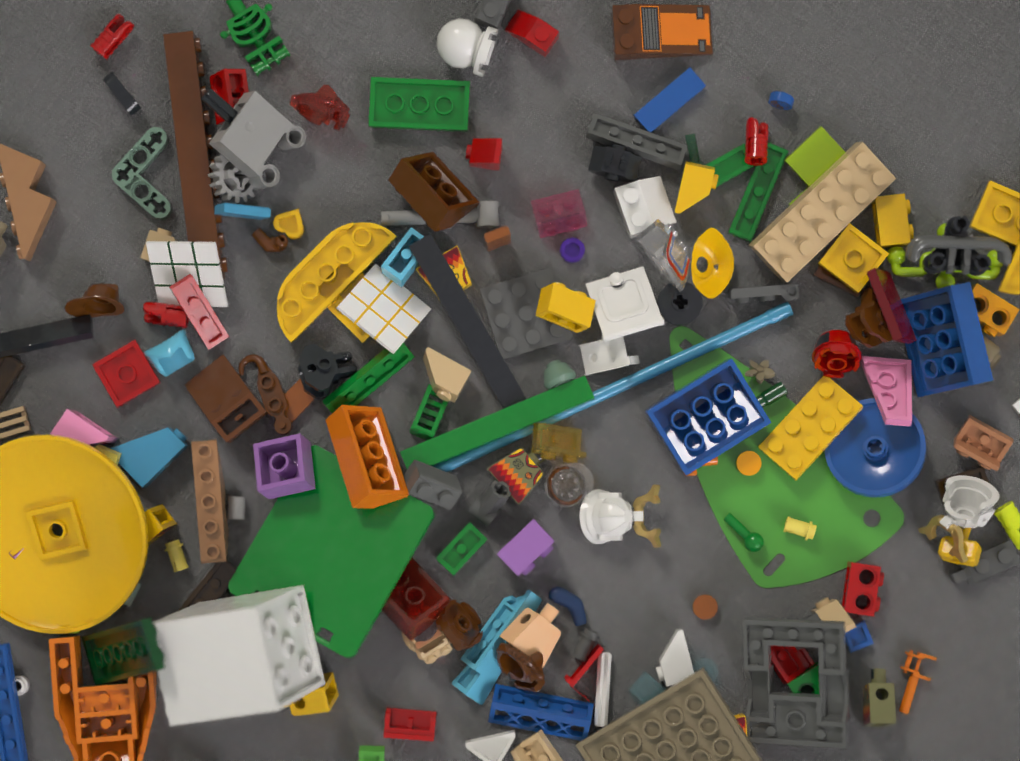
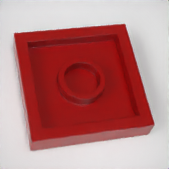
[92,340,161,408]

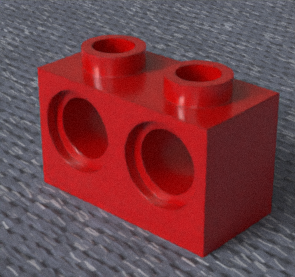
[210,69,249,125]
[841,562,884,617]

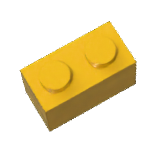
[871,193,914,248]
[535,282,596,333]

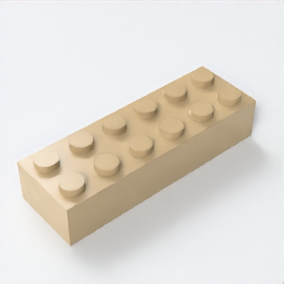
[748,142,896,282]

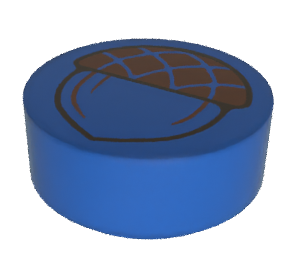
[768,91,794,110]

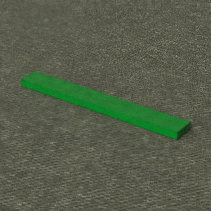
[400,375,595,469]

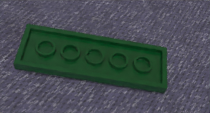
[82,617,165,685]

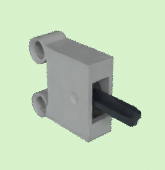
[202,89,306,188]

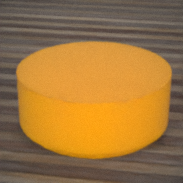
[736,451,762,476]

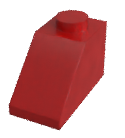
[504,10,559,57]
[465,138,503,171]

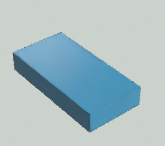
[214,203,271,220]

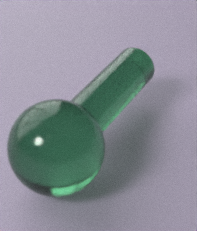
[685,133,705,165]

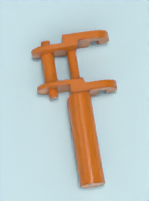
[899,650,937,714]

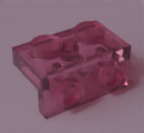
[531,189,587,238]

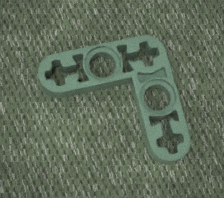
[112,127,173,220]

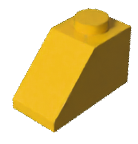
[675,161,719,214]

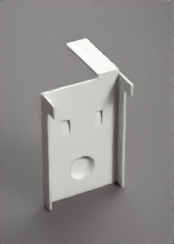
[578,337,640,376]

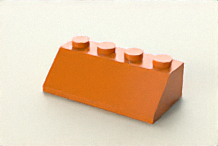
[326,405,409,509]

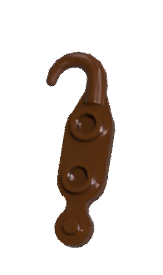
[238,354,293,435]

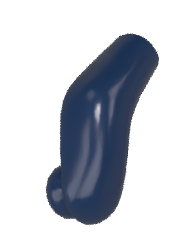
[548,586,587,626]

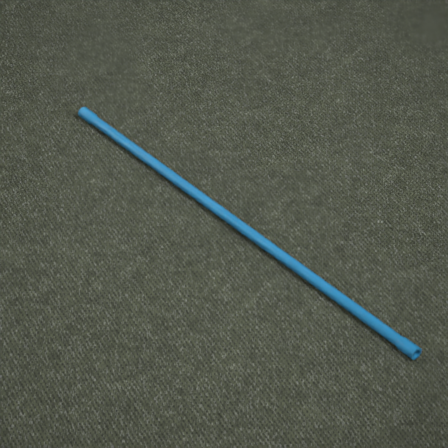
[404,301,793,489]

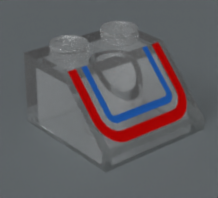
[635,219,691,292]

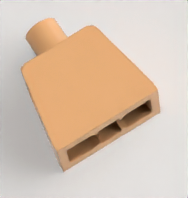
[500,603,561,668]

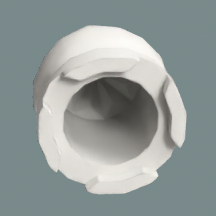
[436,18,498,77]

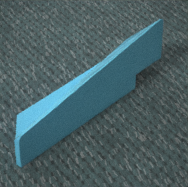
[451,590,542,705]

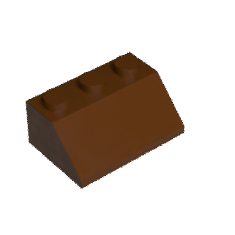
[388,152,480,232]

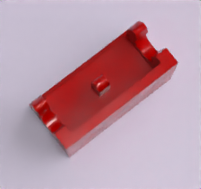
[383,707,437,742]

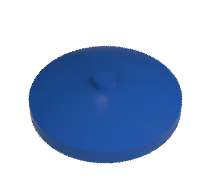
[824,398,926,498]

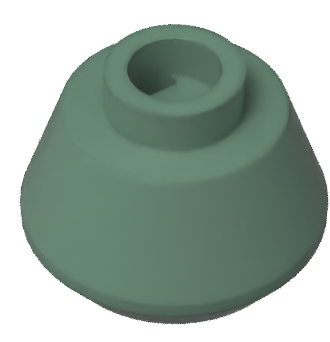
[544,360,576,390]

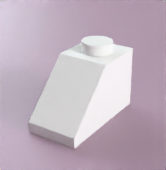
[656,628,694,686]

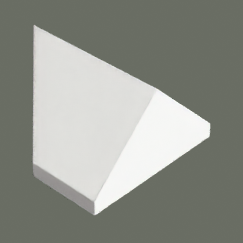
[465,730,516,761]

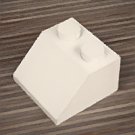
[613,176,676,239]

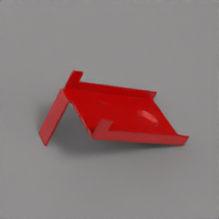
[564,644,604,701]

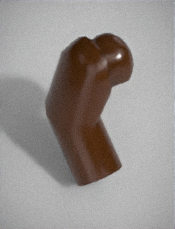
[251,228,288,252]

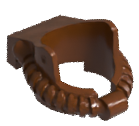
[496,643,545,692]

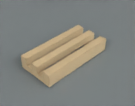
[0,406,32,439]

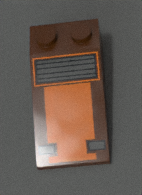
[611,4,713,60]

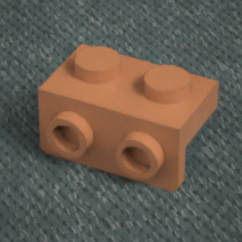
[953,415,1013,471]

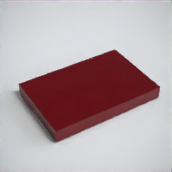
[867,268,917,344]

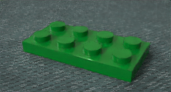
[369,77,470,132]

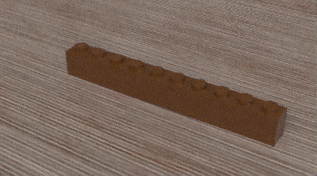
[163,31,229,279]

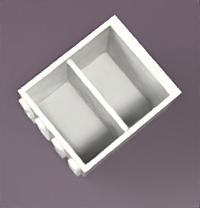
[152,585,325,726]

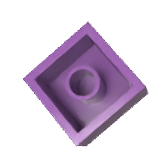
[253,433,316,499]
[497,519,554,576]

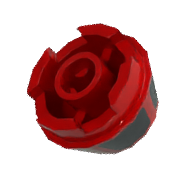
[812,330,862,378]

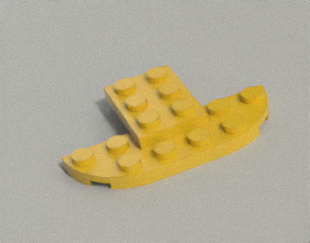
[969,180,1020,295]
[277,222,397,343]

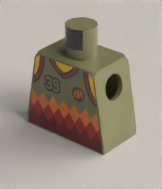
[488,445,549,505]
[863,669,896,727]

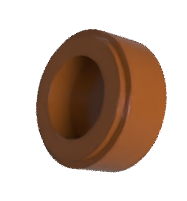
[692,594,718,620]

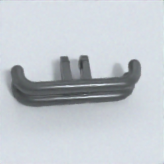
[905,235,1012,275]

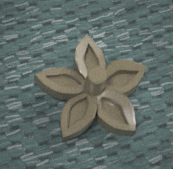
[745,360,775,384]

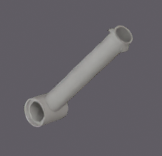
[381,201,499,228]

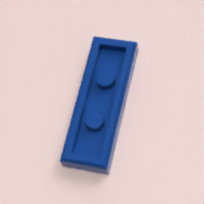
[634,68,706,133]

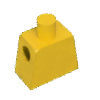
[284,672,339,716]

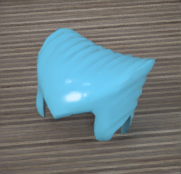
[144,329,195,377]

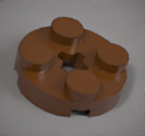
[436,599,483,651]

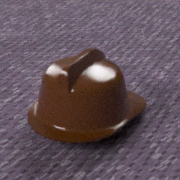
[65,284,125,318]

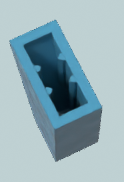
[111,427,189,488]

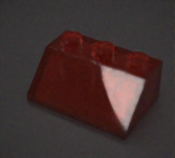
[382,558,451,641]

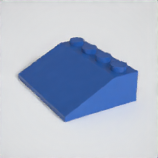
[901,282,993,397]
[644,358,772,476]

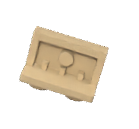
[511,729,563,761]

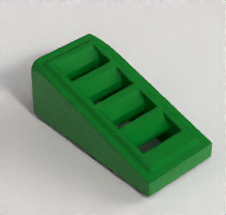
[409,384,448,440]

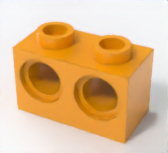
[971,283,1020,337]

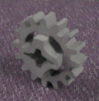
[208,154,259,204]

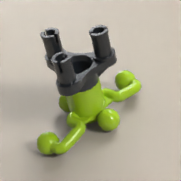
[887,215,1003,289]

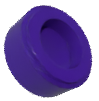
[560,238,585,263]

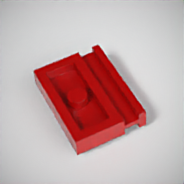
[771,645,815,684]

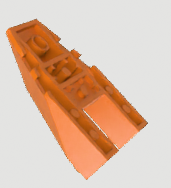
[49,635,156,761]

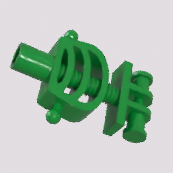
[220,0,291,76]

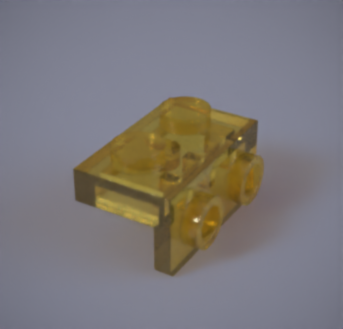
[531,422,587,463]

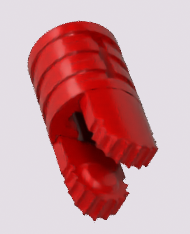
[90,13,134,60]
[745,117,768,166]
[143,302,189,329]

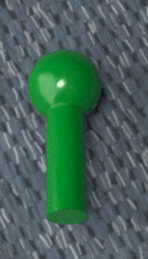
[723,513,764,552]

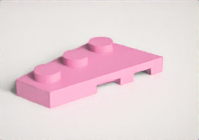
[860,356,912,427]

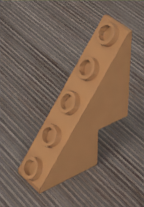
[0,144,57,261]
[191,440,229,564]

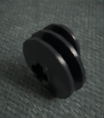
[657,281,703,326]

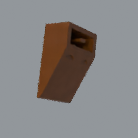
[184,354,268,443]

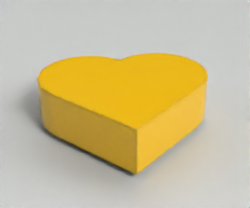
[273,209,304,240]

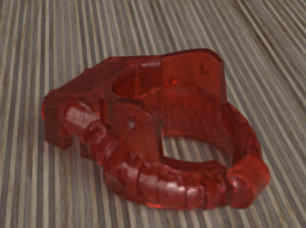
[289,85,351,131]

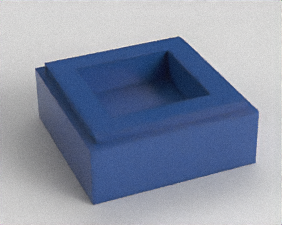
[845,620,874,653]

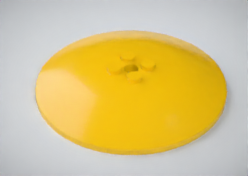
[0,434,148,634]

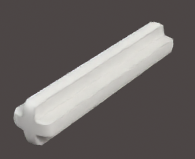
[594,652,612,727]

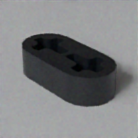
[102,72,141,116]

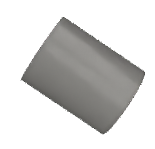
[227,496,245,519]

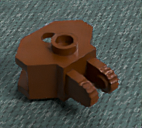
[845,287,893,348]

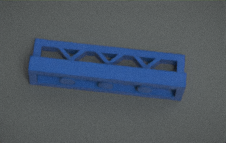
[488,684,594,741]

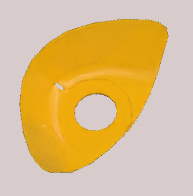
[691,228,734,299]

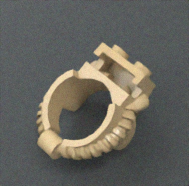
[401,605,453,664]

